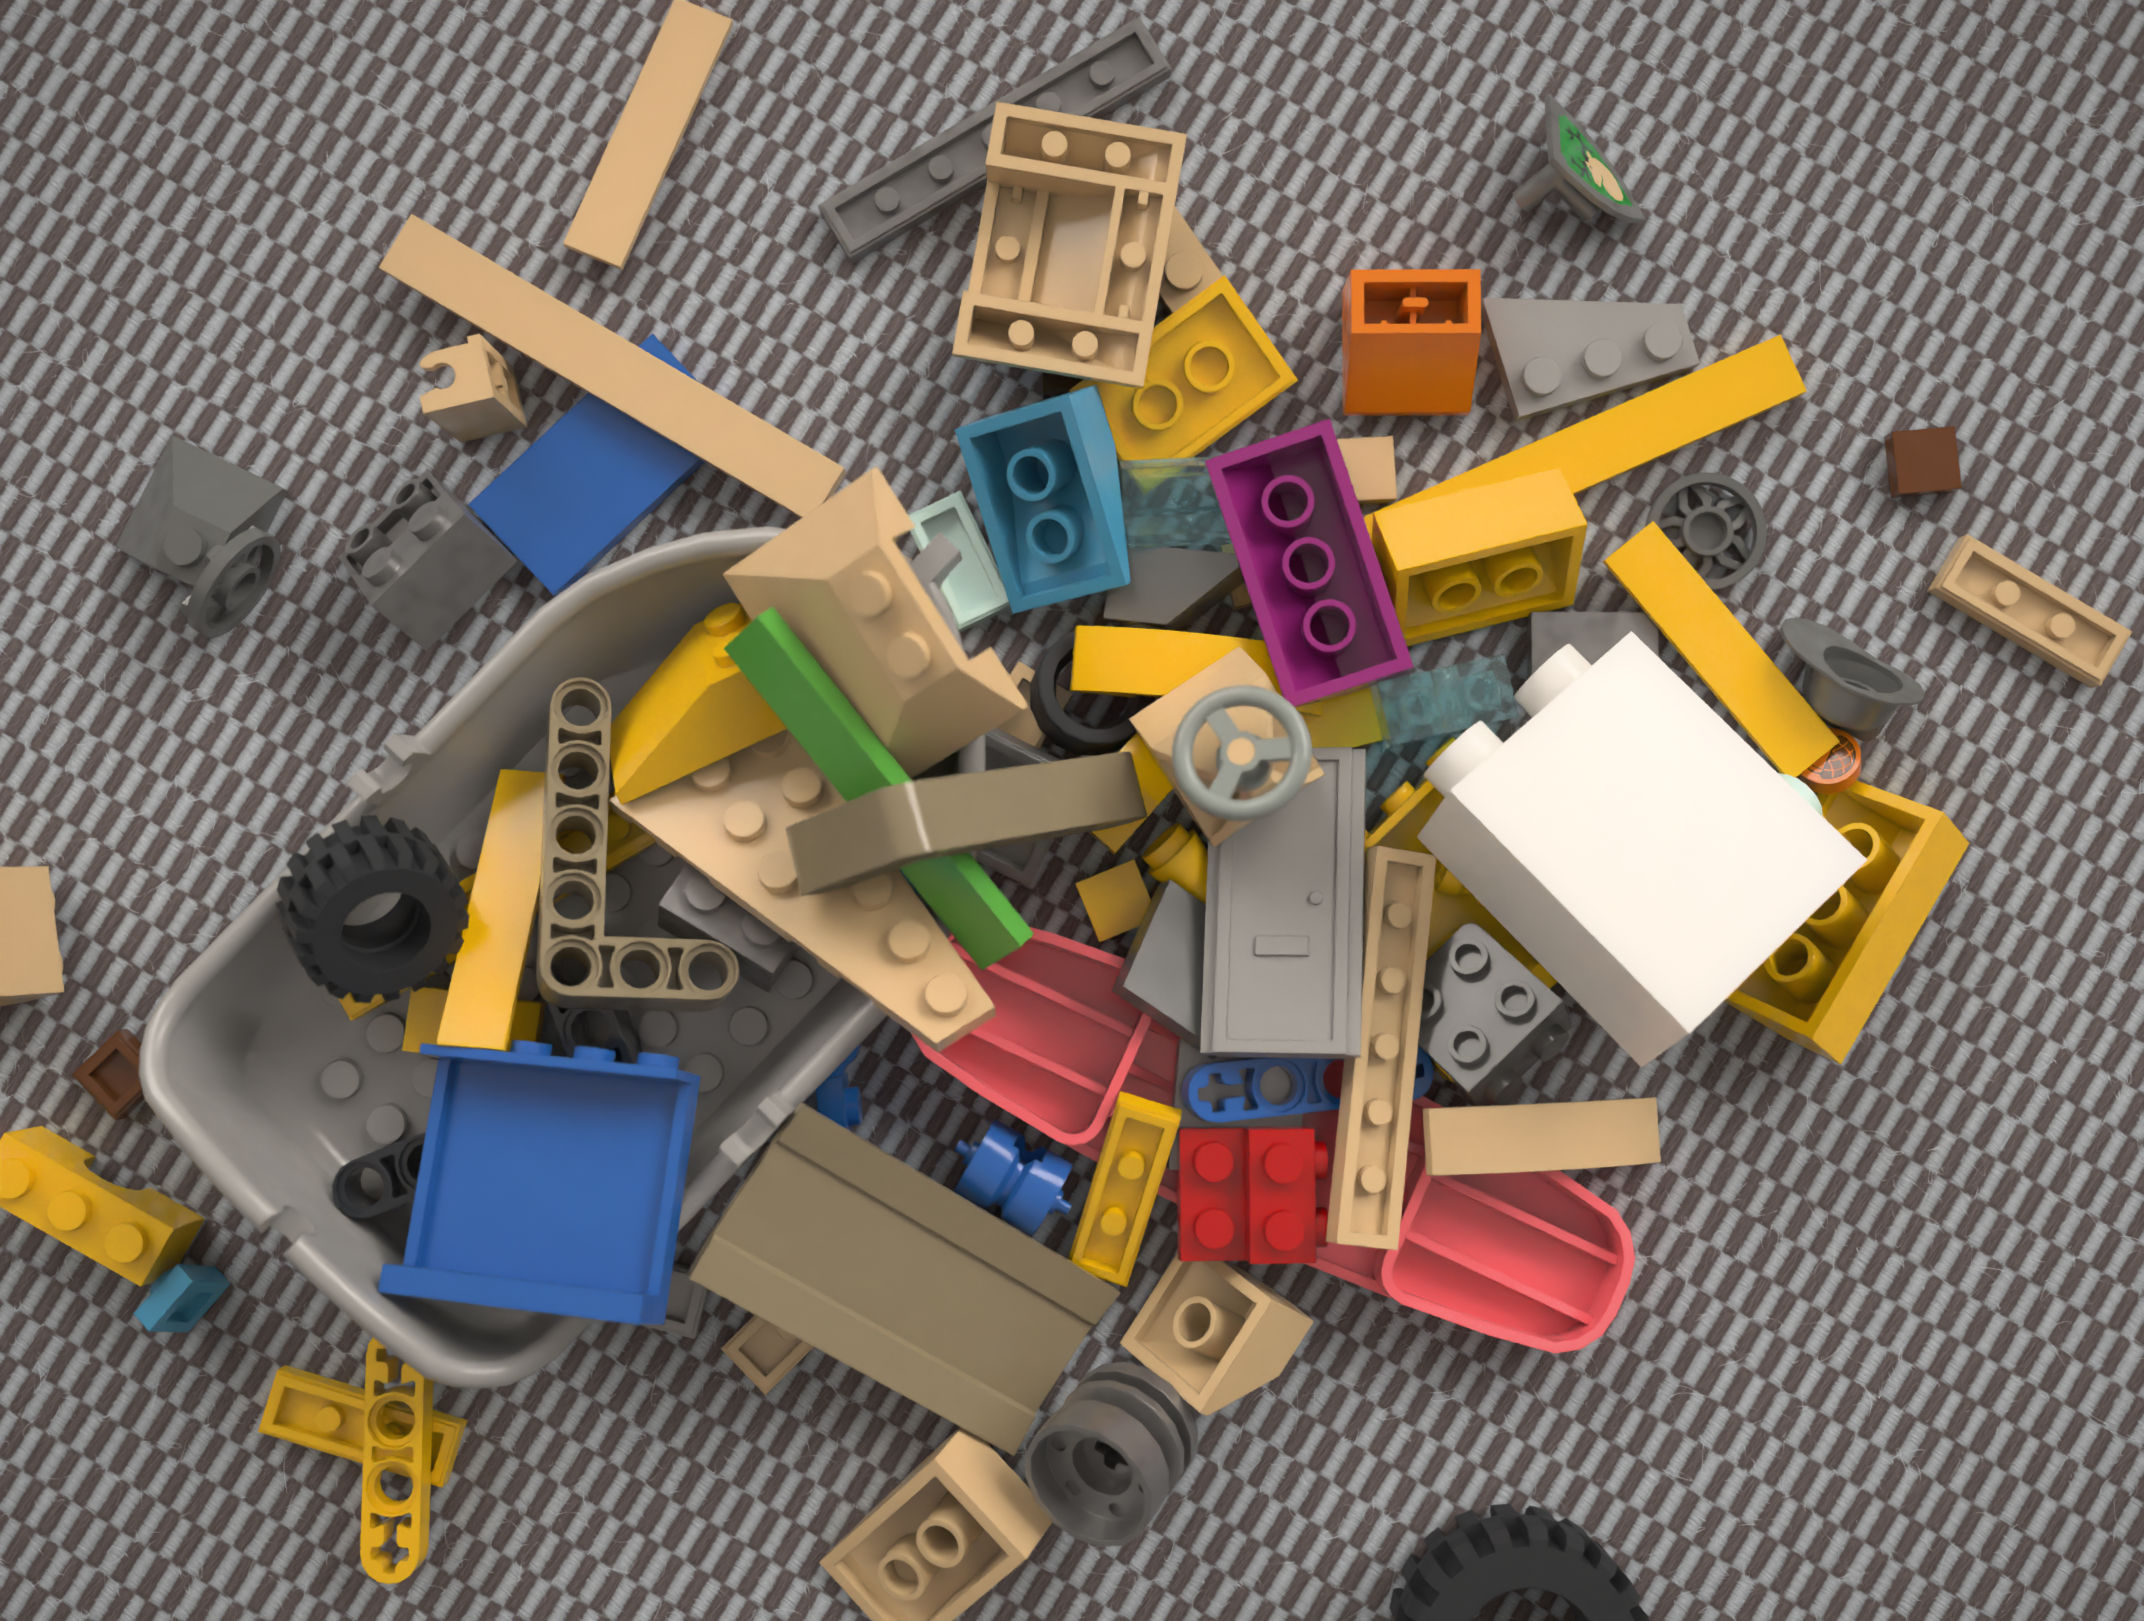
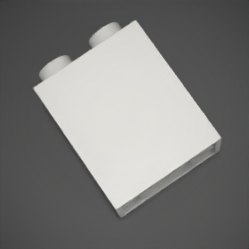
[1417,631,1867,1068]

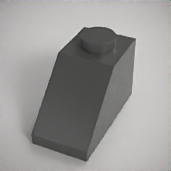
[1104,543,1244,632]

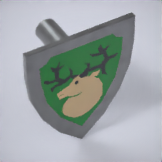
[1513,94,1645,223]

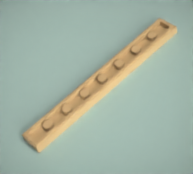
[379,214,847,518]

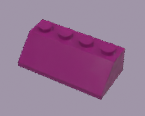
[1205,418,1414,708]

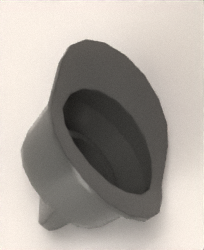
[1780,617,1925,742]

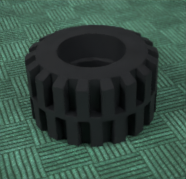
[276,816,469,1003]

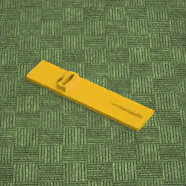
[1603,521,1840,778]
[436,769,566,1052]

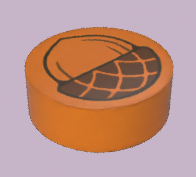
[1797,728,1861,794]

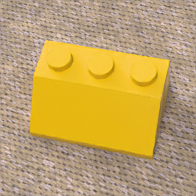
[1372,467,1587,646]

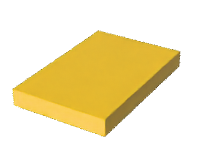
[1069,275,1298,494]

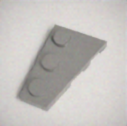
[1481,298,1700,423]

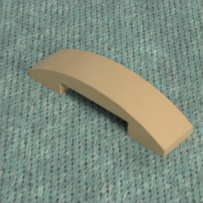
[1422,1097,1661,1176]

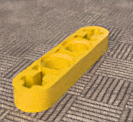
[360,1337,433,1584]

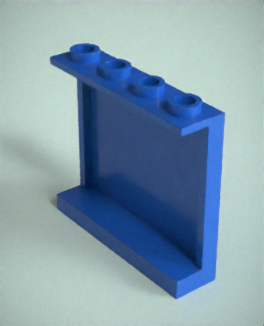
[378,1040,701,1324]

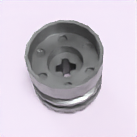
[1025,1362,1198,1547]

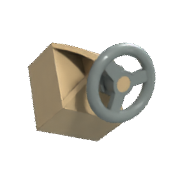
[1129,646,1325,847]

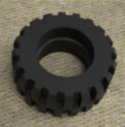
[1389,1504,1650,1621]

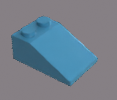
[955,384,1131,614]

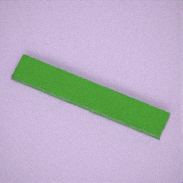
[724,606,1034,970]

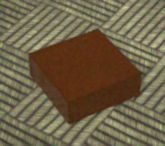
[1884,426,1962,498]
[72,1029,145,1120]

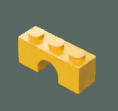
[0,1126,205,1287]

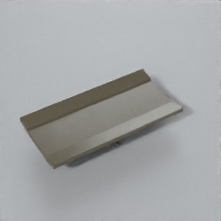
[687,1102,1121,1456]

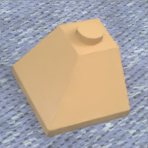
[1120,1252,1314,1416]

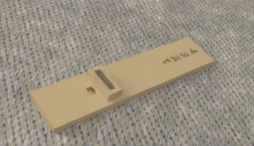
[563,0,733,270]

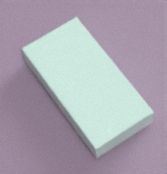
[908,490,1011,633]

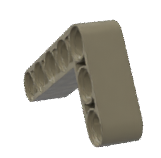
[536,677,740,1012]
[786,752,1147,896]

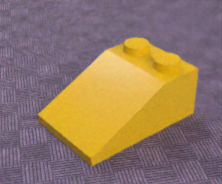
[610,603,787,805]

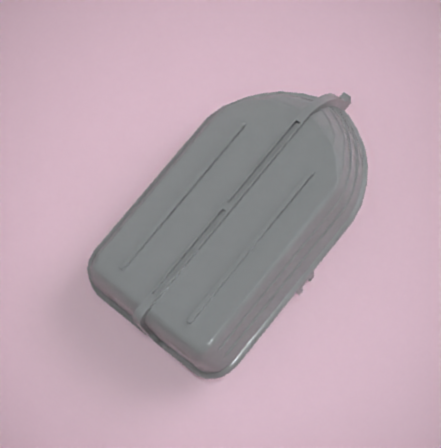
[139,527,985,1389]

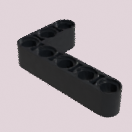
[332,959,643,1218]

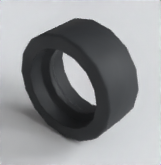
[1030,632,1156,755]

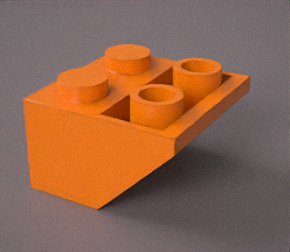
[1342,269,1481,416]

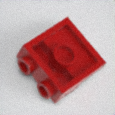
[1177,1125,1328,1264]

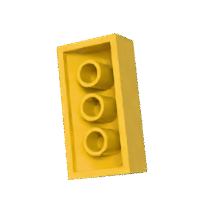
[1723,780,1969,1064]

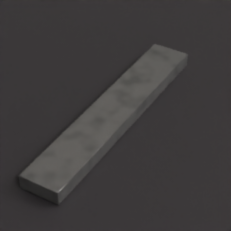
[818,16,1171,264]

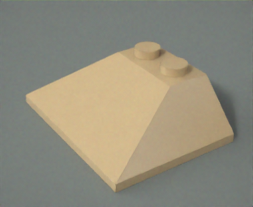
[952,101,1187,389]
[723,467,1028,779]

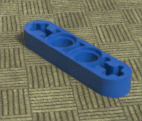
[1181,1047,1434,1123]

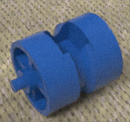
[953,1119,1073,1237]

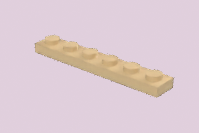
[1326,846,1436,1250]

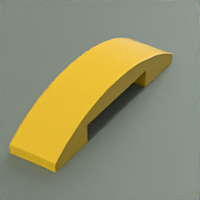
[1070,626,1324,716]

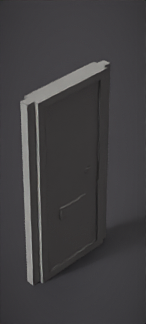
[1200,747,1366,1059]

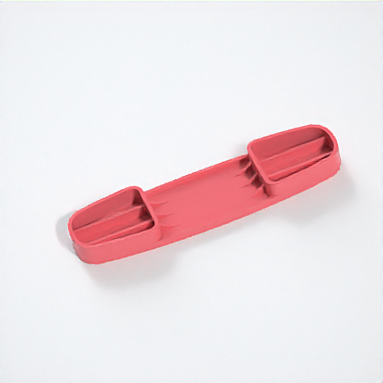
[911,926,1635,1354]

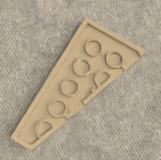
[609,728,996,1052]

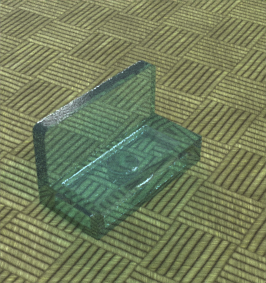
[1119,456,1231,548]

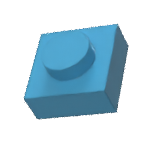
[133,1264,231,1332]

